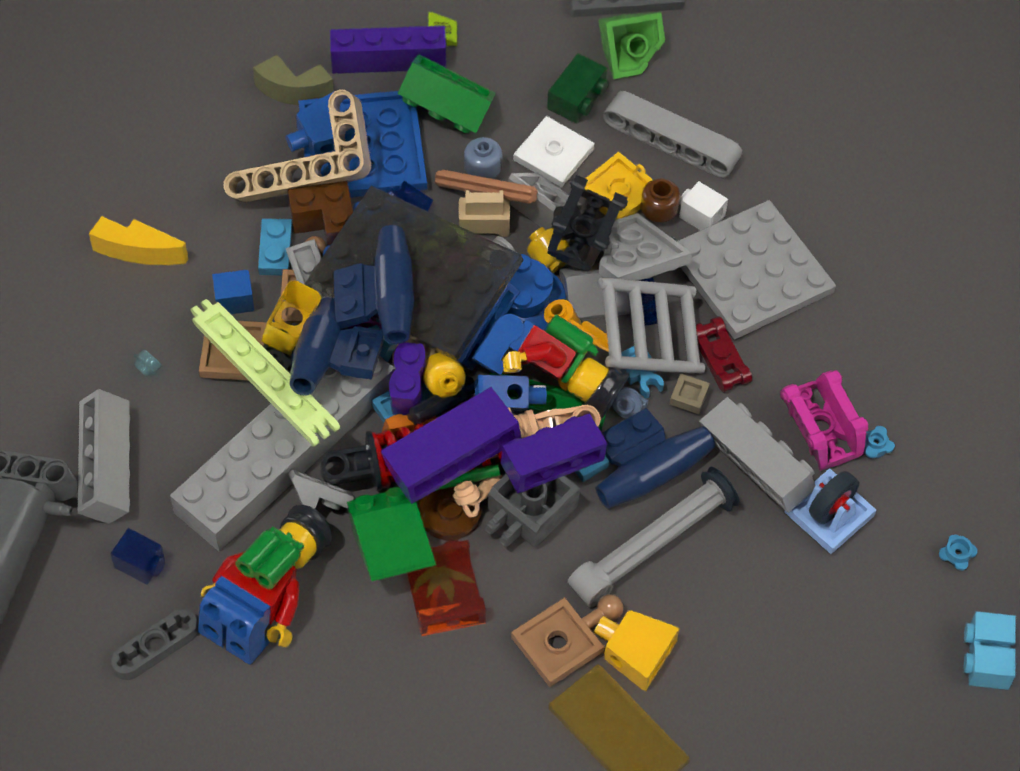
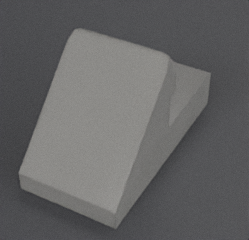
[289,469,354,510]

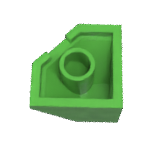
[599,12,665,79]

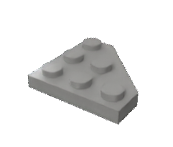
[599,213,692,281]

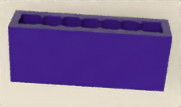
[381,387,522,504]

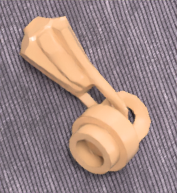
[453,474,503,518]

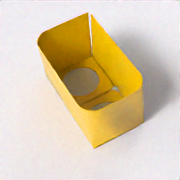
[261,281,321,356]

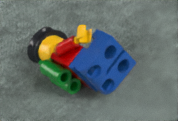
[471,314,630,420]
[198,505,332,665]

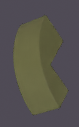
[253,55,334,105]

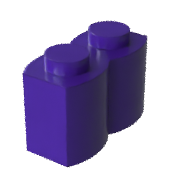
[389,342,426,415]

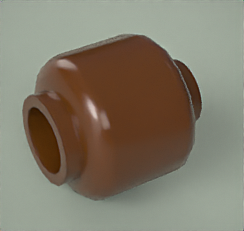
[641,178,681,223]

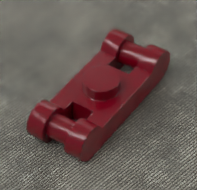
[696,316,752,392]

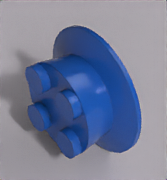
[494,254,566,331]

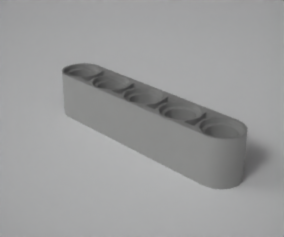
[603,91,742,178]

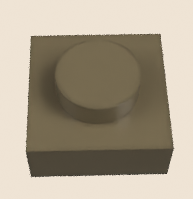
[670,374,710,414]

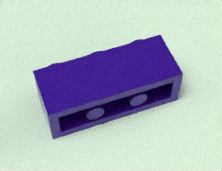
[501,413,607,493]

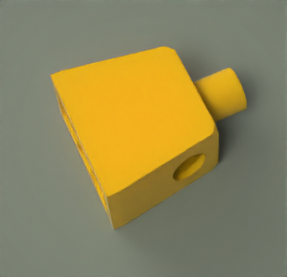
[594,611,679,692]

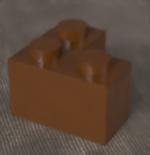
[288,181,357,250]

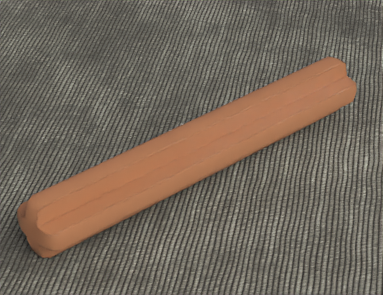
[435,170,538,204]

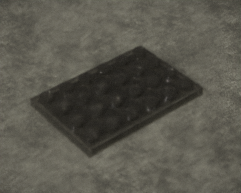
[305,186,524,361]

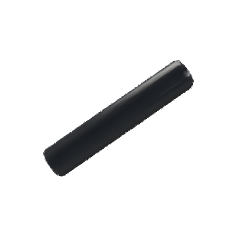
[407,376,475,425]

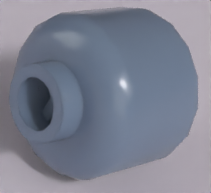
[464,137,502,179]

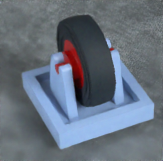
[784,468,876,554]

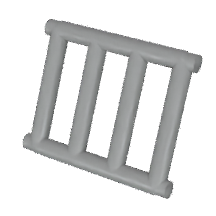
[597,278,705,374]

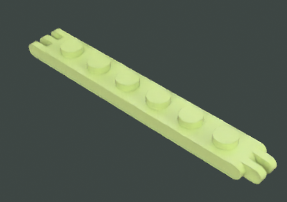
[191,299,340,447]

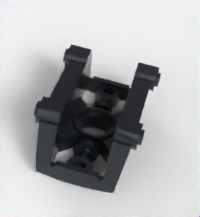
[547,174,628,271]

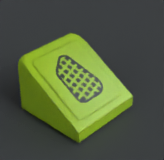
[428,12,457,46]

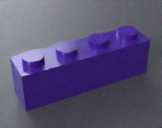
[330,26,446,74]

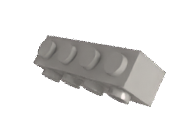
[78,389,130,524]
[699,397,816,513]

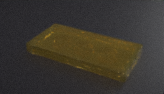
[548,664,690,771]

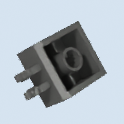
[484,474,580,548]

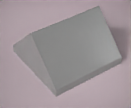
[508,173,582,230]
[559,263,630,321]

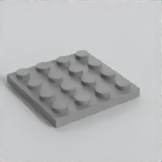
[677,200,836,340]

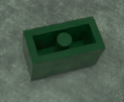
[547,53,609,124]

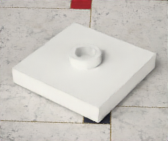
[513,116,595,188]

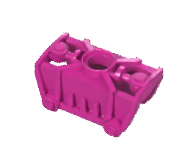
[780,370,868,471]

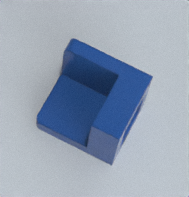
[212,270,254,314]

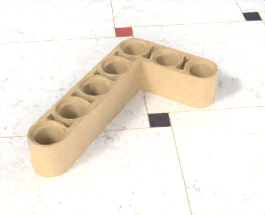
[224,90,371,202]

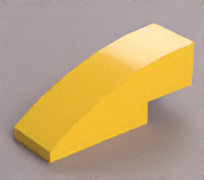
[89,216,189,265]

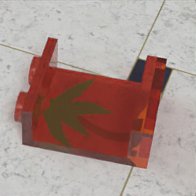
[407,540,486,637]

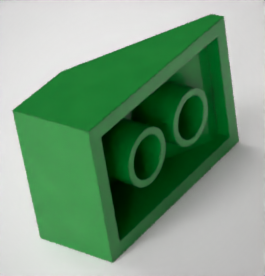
[347,487,436,582]

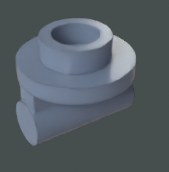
[612,387,649,418]

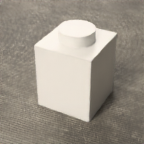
[679,181,728,231]

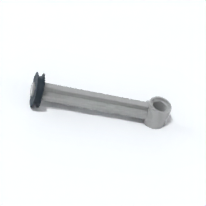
[568,467,740,607]

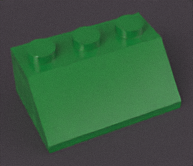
[397,54,496,134]

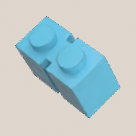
[963,611,1015,690]

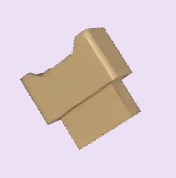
[459,190,510,237]

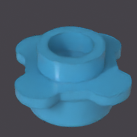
[864,426,895,458]
[939,535,977,570]

